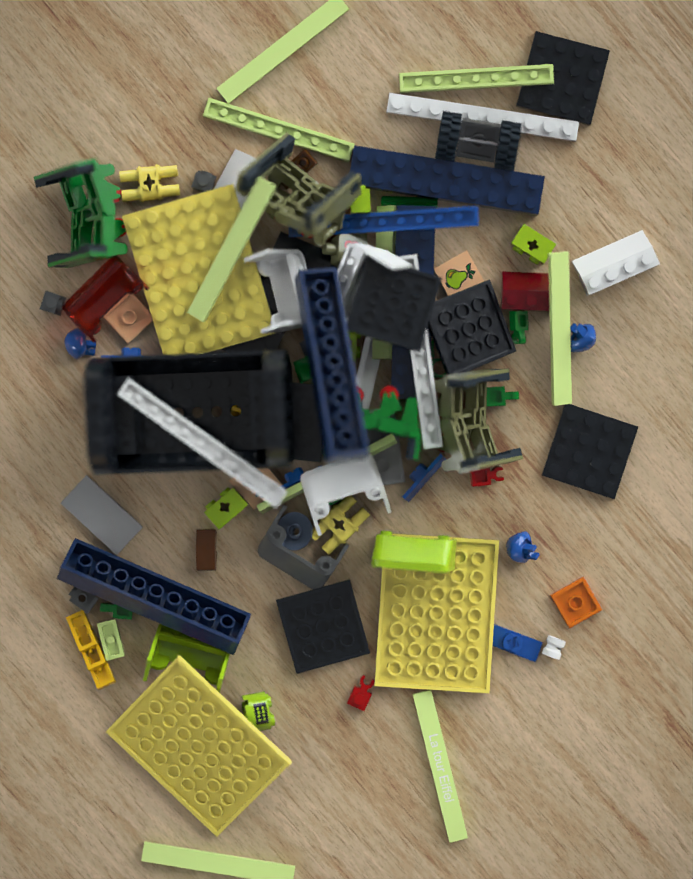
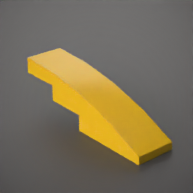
[66,610,116,690]

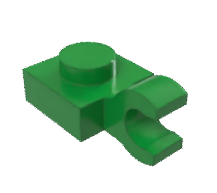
[509,311,529,344]
[486,386,519,407]
[100,603,133,620]

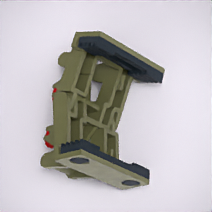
[235,132,361,247]
[434,368,523,474]

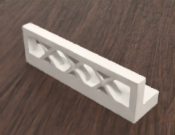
[356,337,380,409]

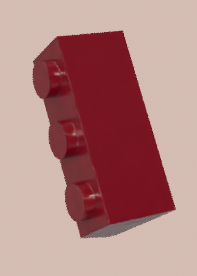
[500,271,550,312]

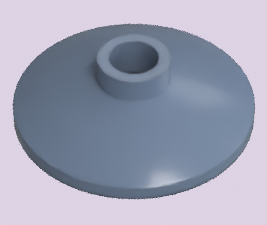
[278,512,313,550]

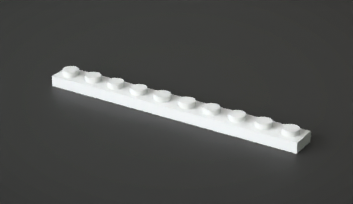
[386,93,579,142]
[399,254,443,449]
[117,378,288,508]

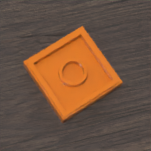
[550,577,602,629]

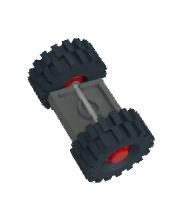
[435,111,521,171]

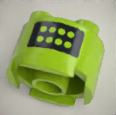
[241,691,275,731]

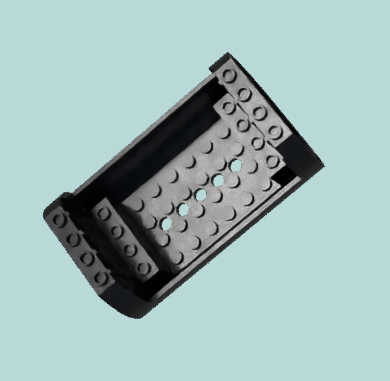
[84,350,295,475]

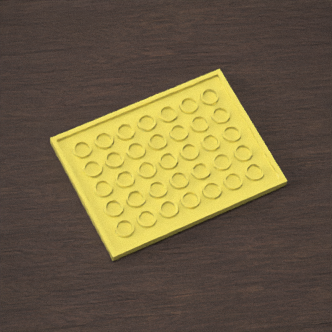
[122,184,275,355]
[375,533,499,693]
[106,655,292,837]

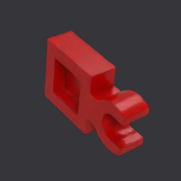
[470,466,504,487]
[347,675,374,711]

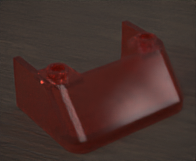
[63,255,150,343]

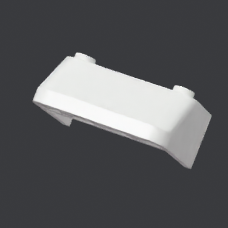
[337,243,411,323]
[244,249,307,333]
[300,453,391,536]

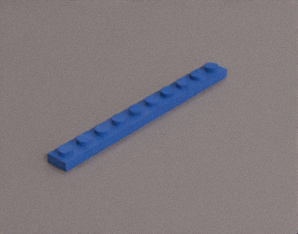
[288,206,479,237]

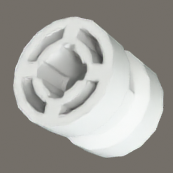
[542,635,566,660]

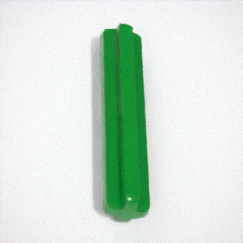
[381,196,438,208]

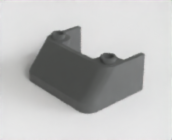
[258,504,349,589]

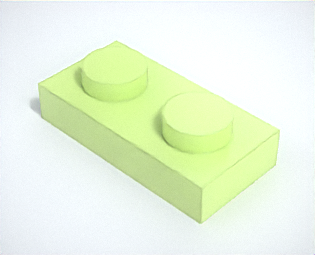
[97,619,125,661]

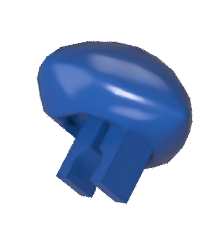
[570,323,596,353]
[64,328,96,359]
[506,531,540,563]

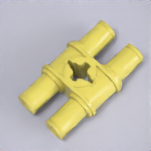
[119,164,180,203]
[312,495,370,555]

